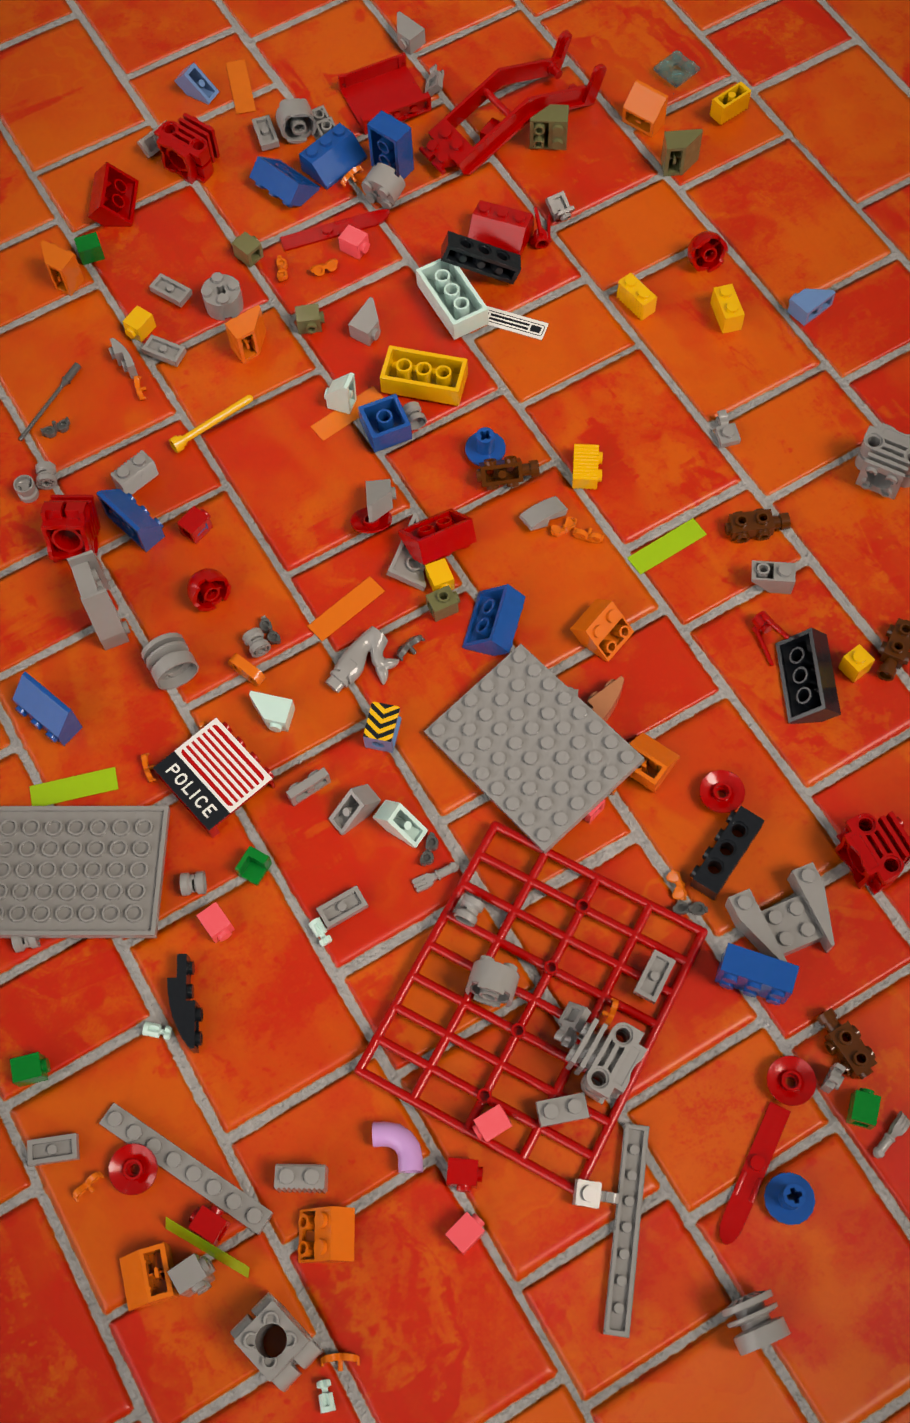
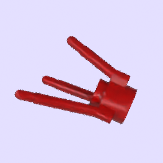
[529,206,552,249]
[752,611,791,666]

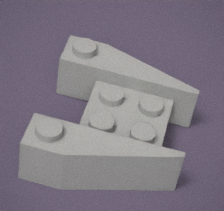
[67,550,131,650]
[725,862,835,962]

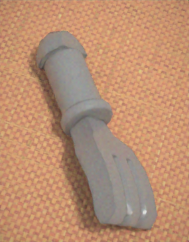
[412,862,459,893]
[873,1111,910,1158]

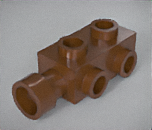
[476,456,540,490]
[725,508,791,543]
[876,618,910,681]
[816,1008,877,1080]

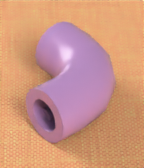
[372,1121,423,1173]

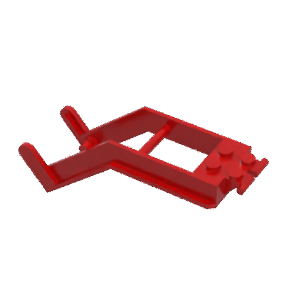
[419,30,607,175]

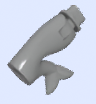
[325,626,400,693]

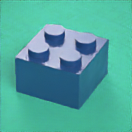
[358,394,412,452]

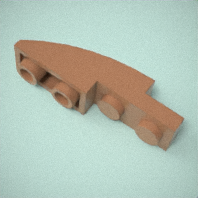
[587,675,624,722]

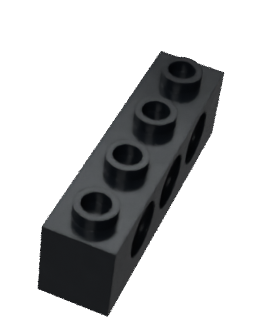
[441,231,521,284]
[690,806,765,900]

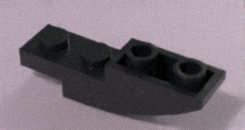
[167,954,203,1053]

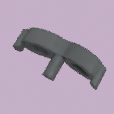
[40,417,70,438]
[259,615,281,644]
[397,635,425,661]
[420,832,439,866]
[672,901,708,916]

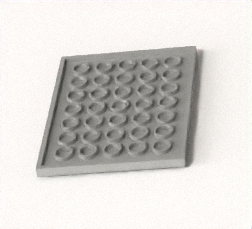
[424,644,645,854]
[0,806,170,938]

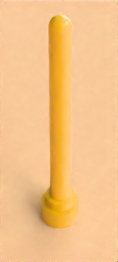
[168,395,253,453]

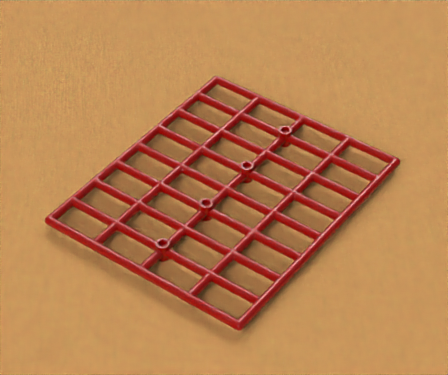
[354,821,708,1195]

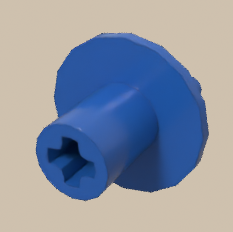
[465,427,506,466]
[764,1172,815,1225]

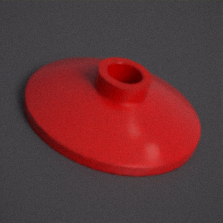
[350,507,392,534]
[699,770,745,814]
[766,1056,816,1106]
[109,1143,158,1195]

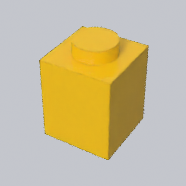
[122,306,156,342]
[425,558,455,592]
[838,644,875,683]

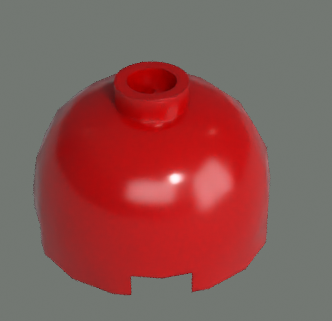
[687,231,728,272]
[187,568,231,612]

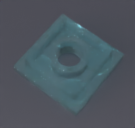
[654,50,700,88]

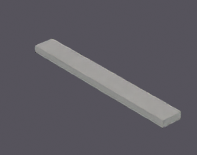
[603,1123,649,1338]

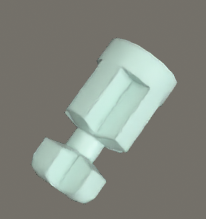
[308,917,332,946]
[142,1021,173,1040]
[316,1379,336,1414]

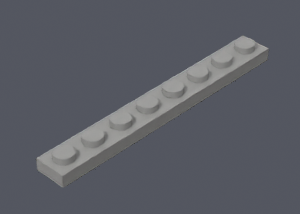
[99,1103,274,1235]

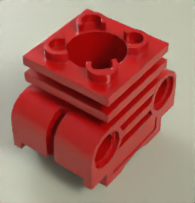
[154,113,220,184]
[40,495,101,562]
[835,811,910,895]

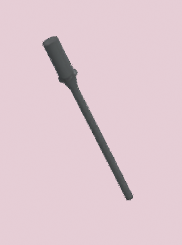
[18,362,81,441]

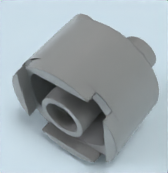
[276,98,317,144]
[361,163,406,210]
[201,272,244,321]
[465,955,520,1008]

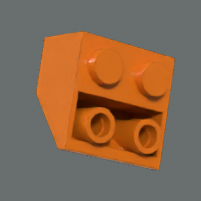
[622,79,668,137]
[40,240,84,296]
[225,304,266,364]
[570,599,634,662]
[629,732,680,793]
[298,1206,355,1263]
[119,1242,180,1311]

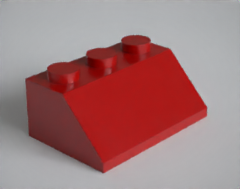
[88,162,139,227]
[468,200,534,255]
[398,509,477,565]

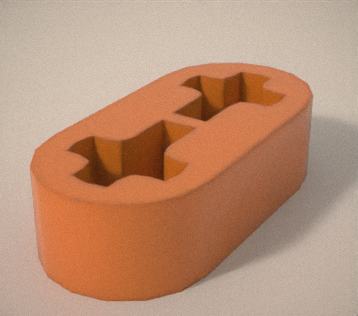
[228,653,266,687]

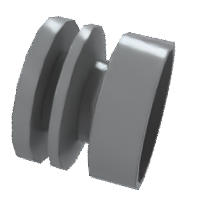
[141,633,199,690]
[721,1289,791,1356]

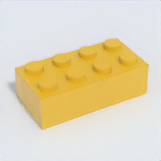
[380,345,468,406]

